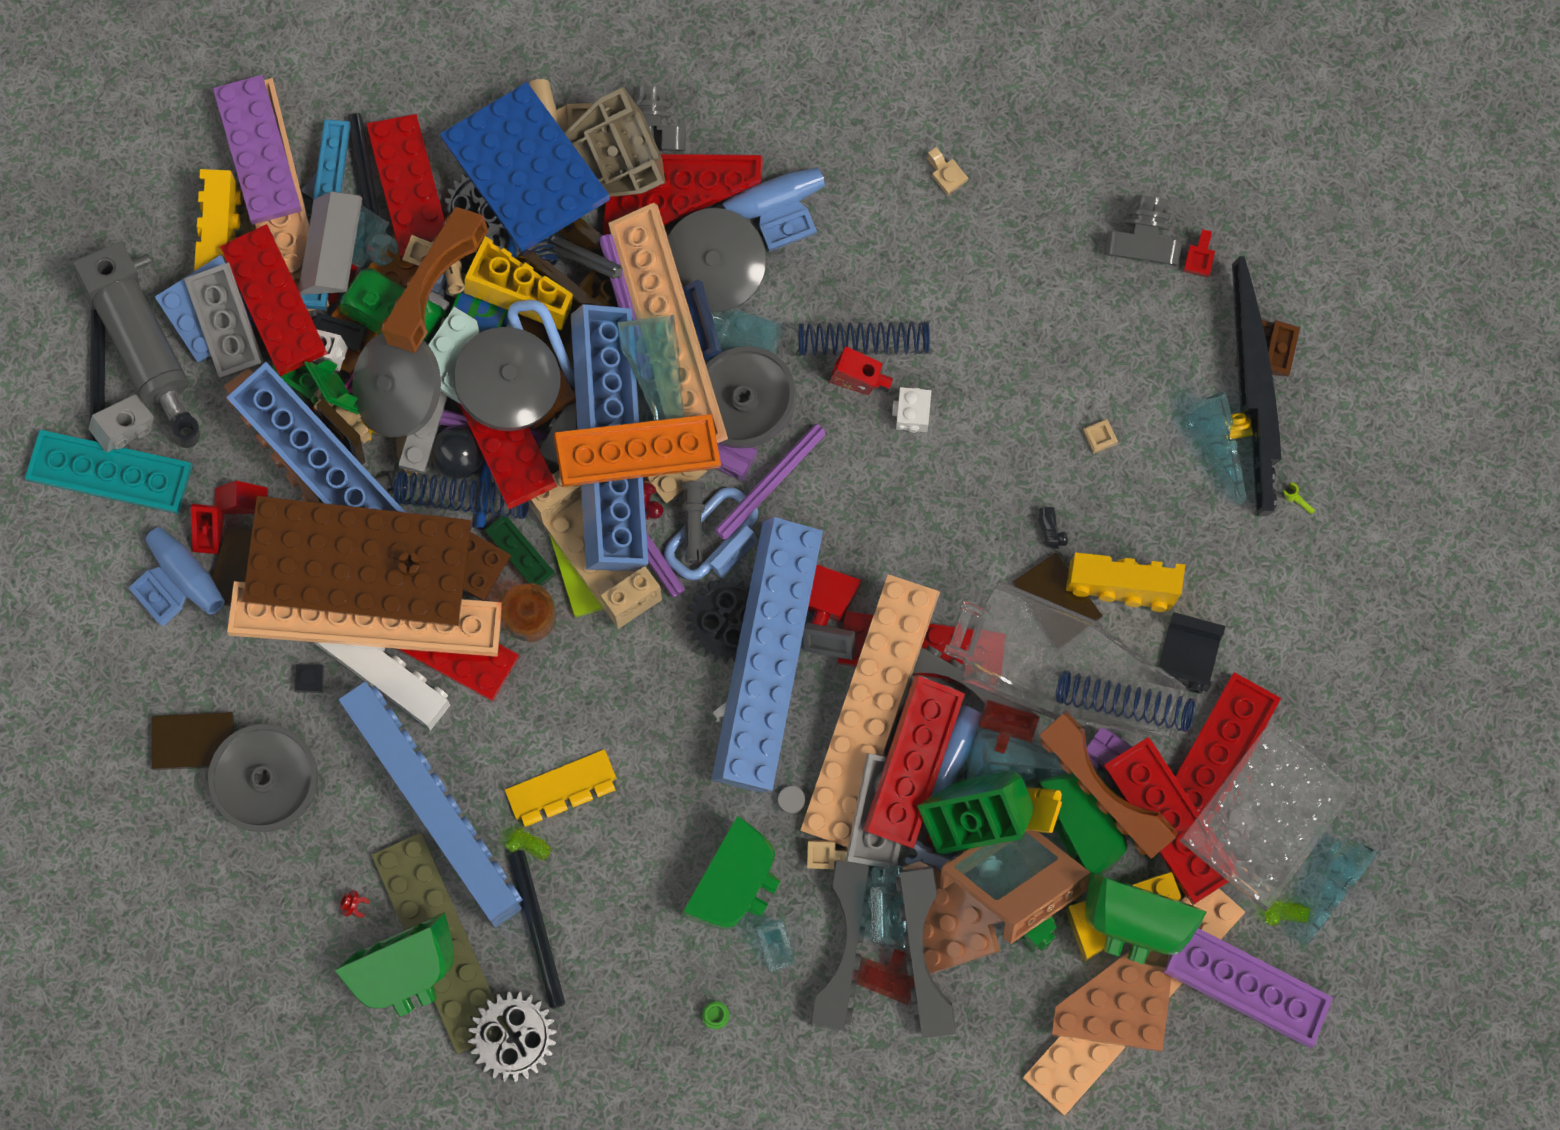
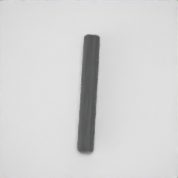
[552,238,623,279]

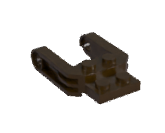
[516,218,618,313]

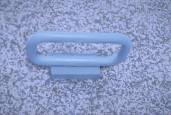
[506,300,575,391]
[664,487,758,580]

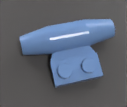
[722,167,825,252]
[129,527,225,627]
[931,705,982,796]

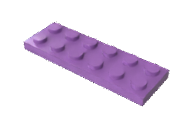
[213,75,302,225]
[1163,928,1333,1048]

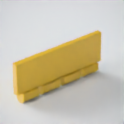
[505,749,617,827]
[1027,787,1062,833]

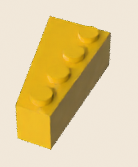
[194,169,243,272]
[464,236,573,330]
[1066,552,1186,612]
[1066,872,1181,962]

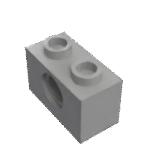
[89,394,154,453]

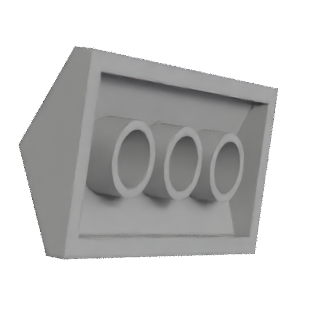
[298,192,362,295]
[184,262,264,378]
[845,753,901,870]

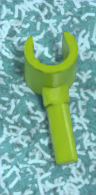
[1283,482,1315,515]

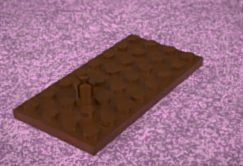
[243,496,472,627]

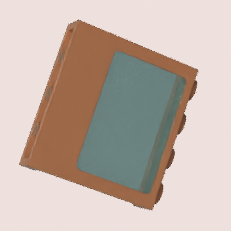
[939,830,1090,944]

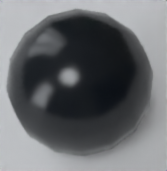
[431,425,484,479]

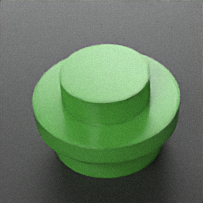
[702,1001,730,1030]

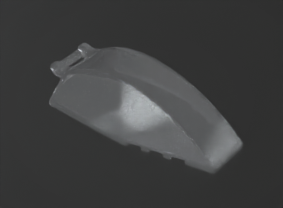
[944,581,1186,738]

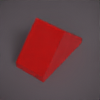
[214,480,268,514]
[191,504,225,554]

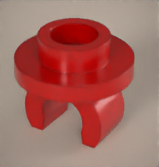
[340,890,370,918]

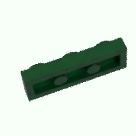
[485,514,556,590]

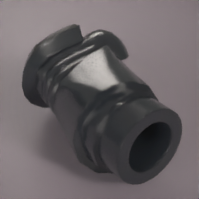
[1038,507,1068,549]

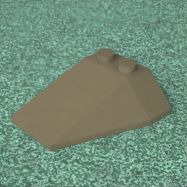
[565,87,665,197]

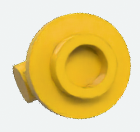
[1224,413,1253,440]

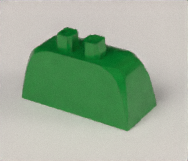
[339,268,449,345]
[917,770,1033,854]
[1036,772,1128,884]
[681,815,781,930]
[1085,872,1207,964]
[335,912,454,1017]

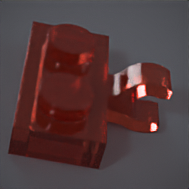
[979,700,1040,754]
[857,949,915,1006]

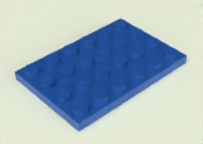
[440,82,610,252]

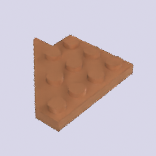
[898,861,1003,974]
[1052,951,1172,1052]

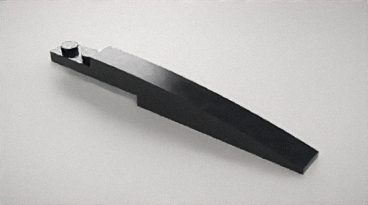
[1232,256,1282,516]

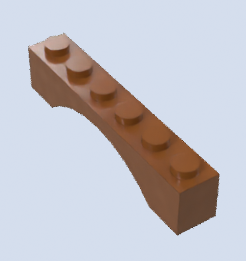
[381,207,488,353]
[1039,710,1178,859]

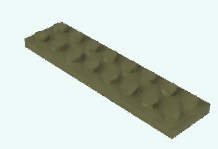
[372,832,508,1054]

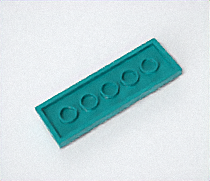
[25,430,193,515]

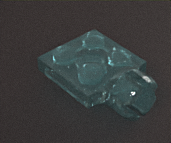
[352,205,398,267]
[712,310,784,355]
[868,865,906,948]

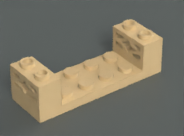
[528,470,662,629]

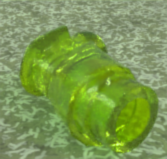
[506,828,552,861]
[1264,899,1310,926]

